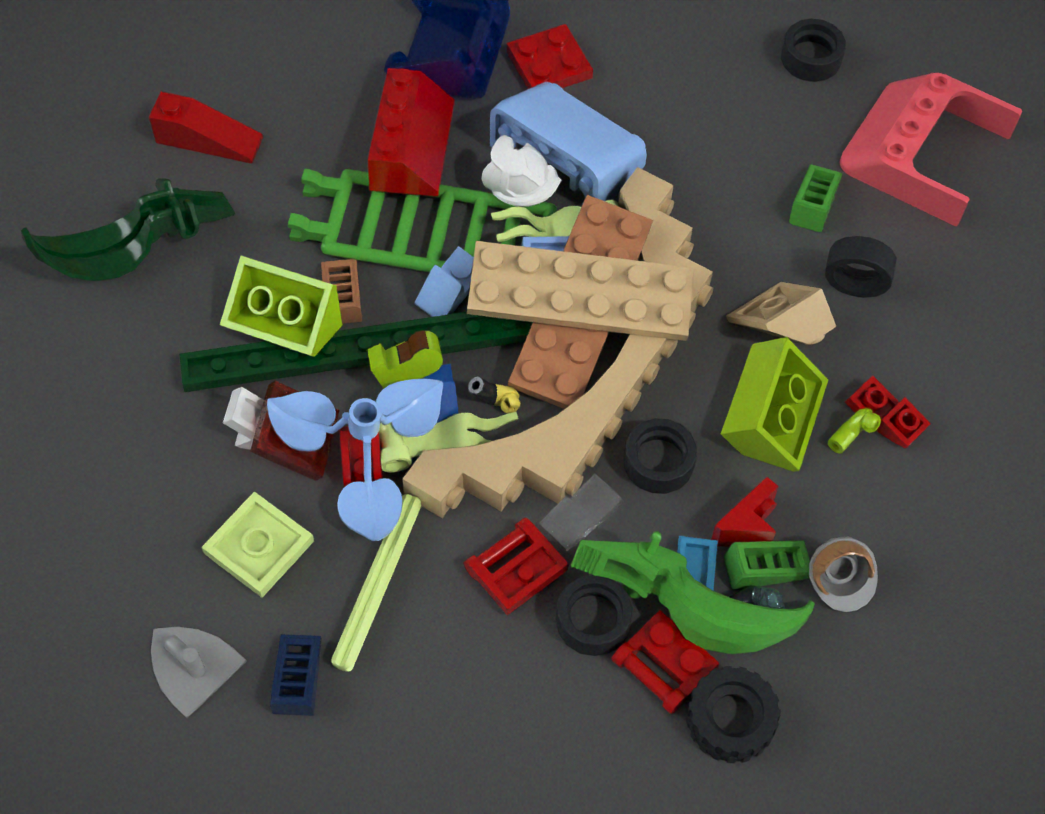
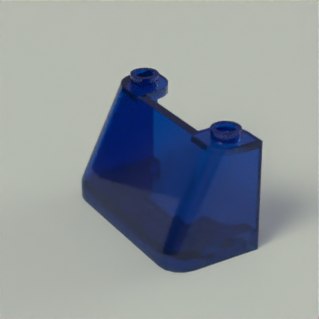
[384,0,510,99]

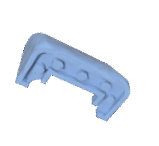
[490,82,647,205]

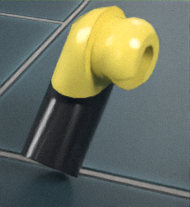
[468,376,520,413]

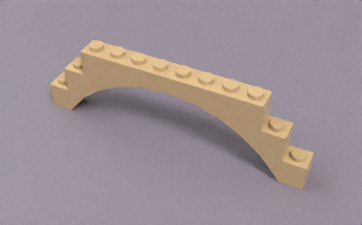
[402,167,713,518]

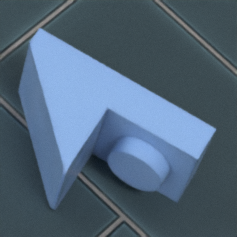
[414,246,474,317]

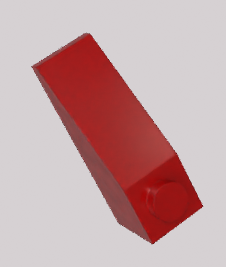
[149,91,263,164]

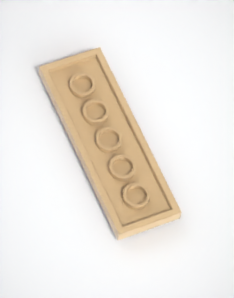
[467,241,694,341]

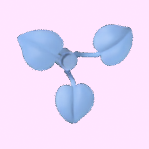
[267,379,443,541]

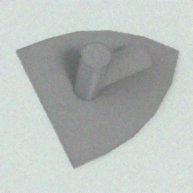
[151,627,247,718]

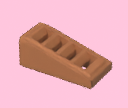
[321,259,362,324]

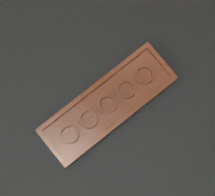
[508,195,653,409]

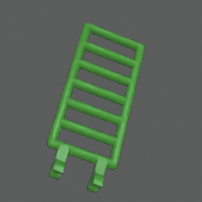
[288,169,557,272]

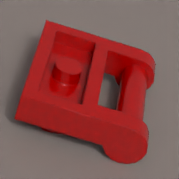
[463,517,569,616]
[611,610,720,715]

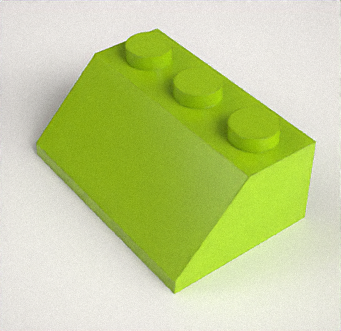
[721,337,828,472]

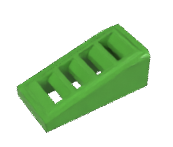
[789,164,843,232]
[724,540,810,589]

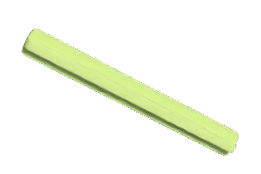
[331,494,421,672]

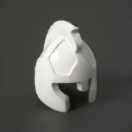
[482,135,562,207]

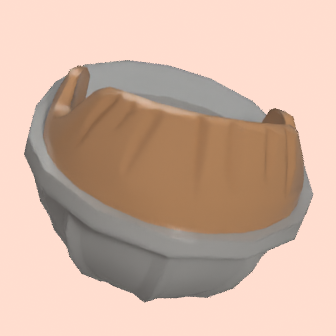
[809,536,878,612]

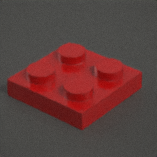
[507,24,593,89]

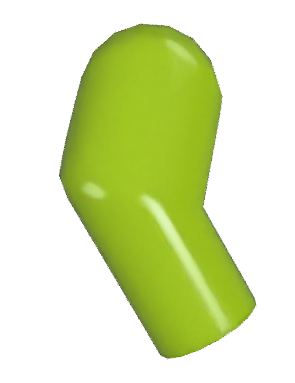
[828,408,881,454]

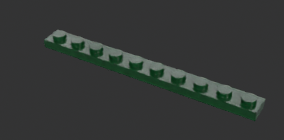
[179,312,533,392]

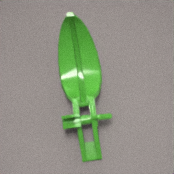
[571,531,815,654]

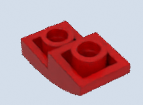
[844,375,931,449]

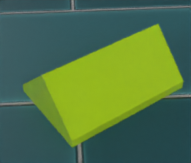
[220,256,342,357]

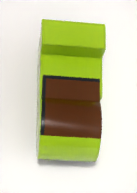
[367,331,443,389]

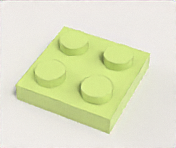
[202,492,314,598]

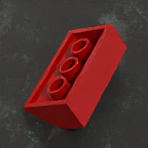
[368,68,455,197]

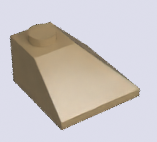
[726,282,836,345]

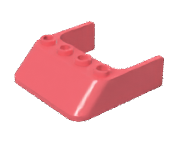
[840,73,1022,226]

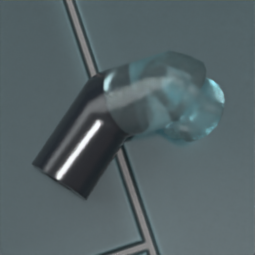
[729,586,785,609]

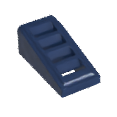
[270,634,322,716]

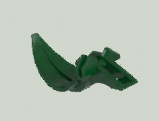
[21,178,235,281]

